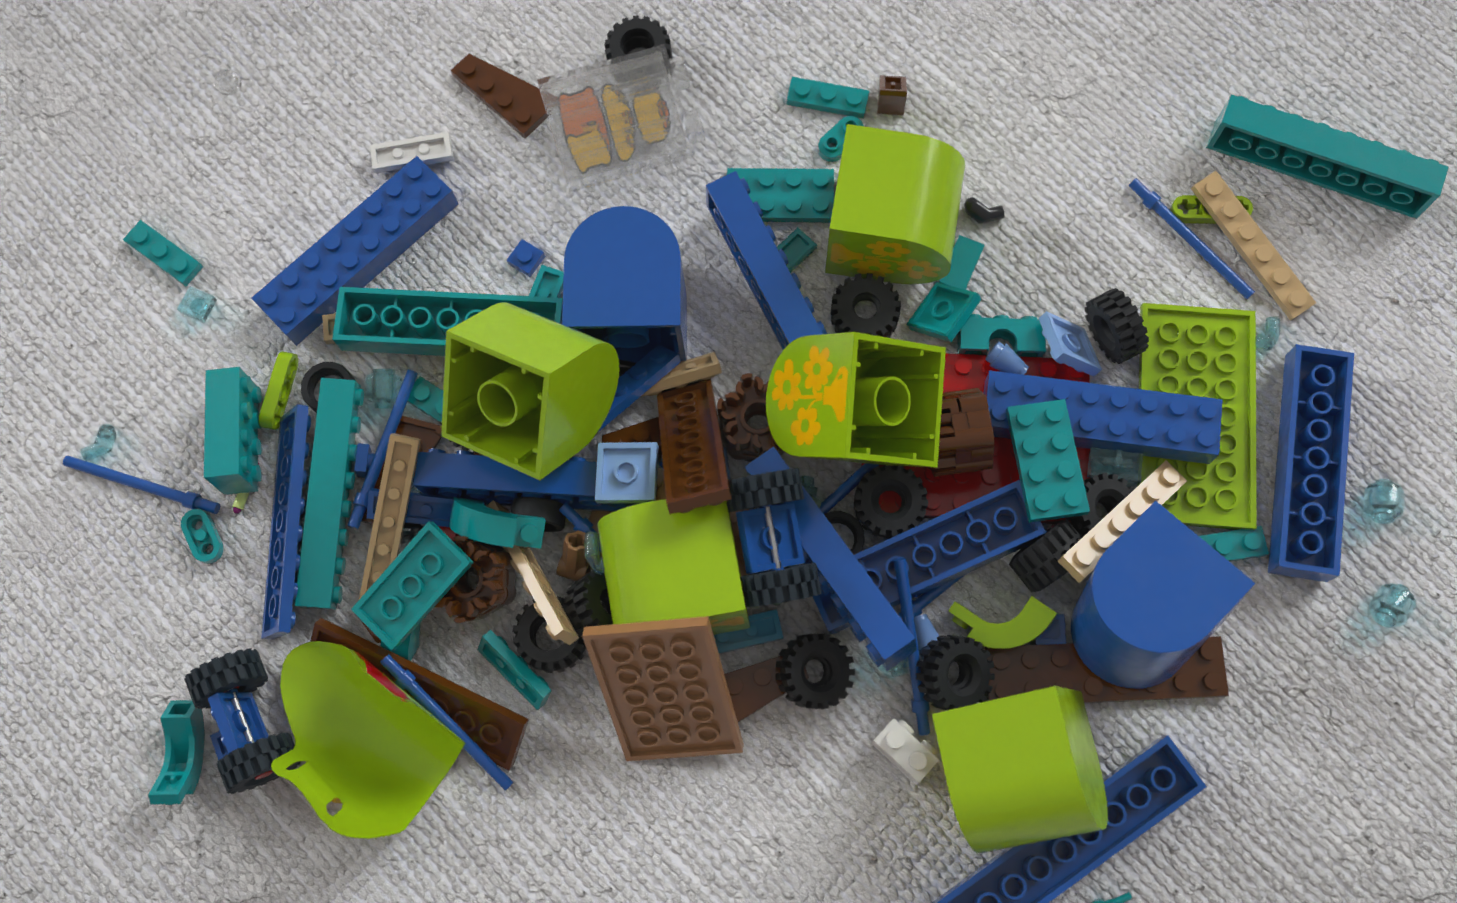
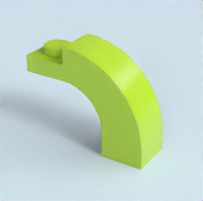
[948,596,1058,649]

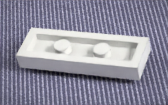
[370,132,454,174]

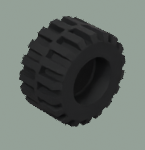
[604,15,673,90]
[1009,519,1082,593]
[512,596,587,673]

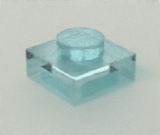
[177,286,217,323]

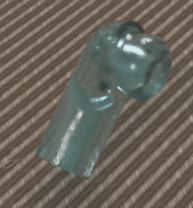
[1256,317,1281,351]
[584,532,605,575]

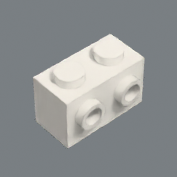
[871,718,939,784]

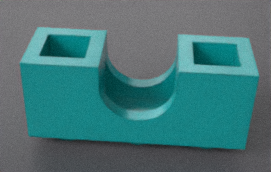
[957,314,1046,357]

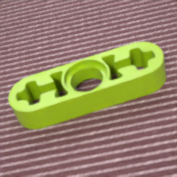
[1170,195,1253,224]
[259,351,298,430]

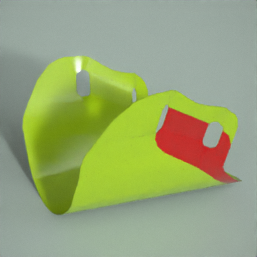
[271,641,465,839]

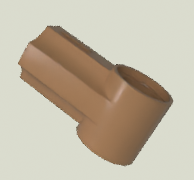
[556,530,593,582]

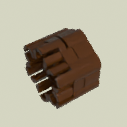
[717,373,785,462]
[928,388,994,477]
[435,536,516,623]

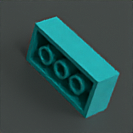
[204,367,262,495]

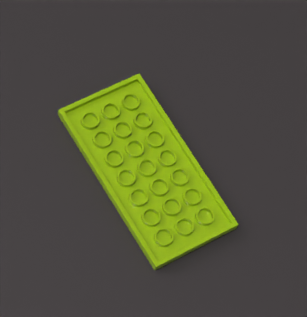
[1137,303,1257,530]

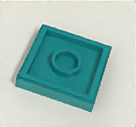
[906,282,982,342]

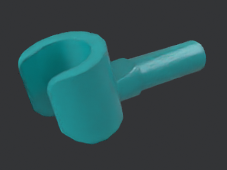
[1092,892,1132,903]

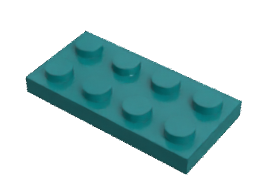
[727,168,834,223]
[1006,399,1090,523]
[351,521,474,651]

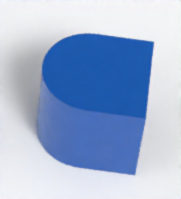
[562,206,687,363]
[1070,500,1256,689]

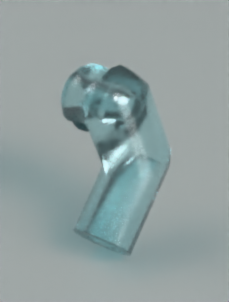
[80,424,116,461]

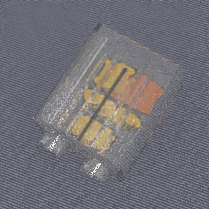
[537,44,705,192]

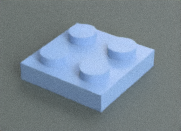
[1039,311,1102,376]
[595,442,659,503]

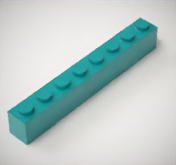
[295,378,364,610]

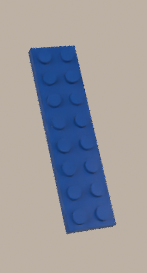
[261,404,311,640]

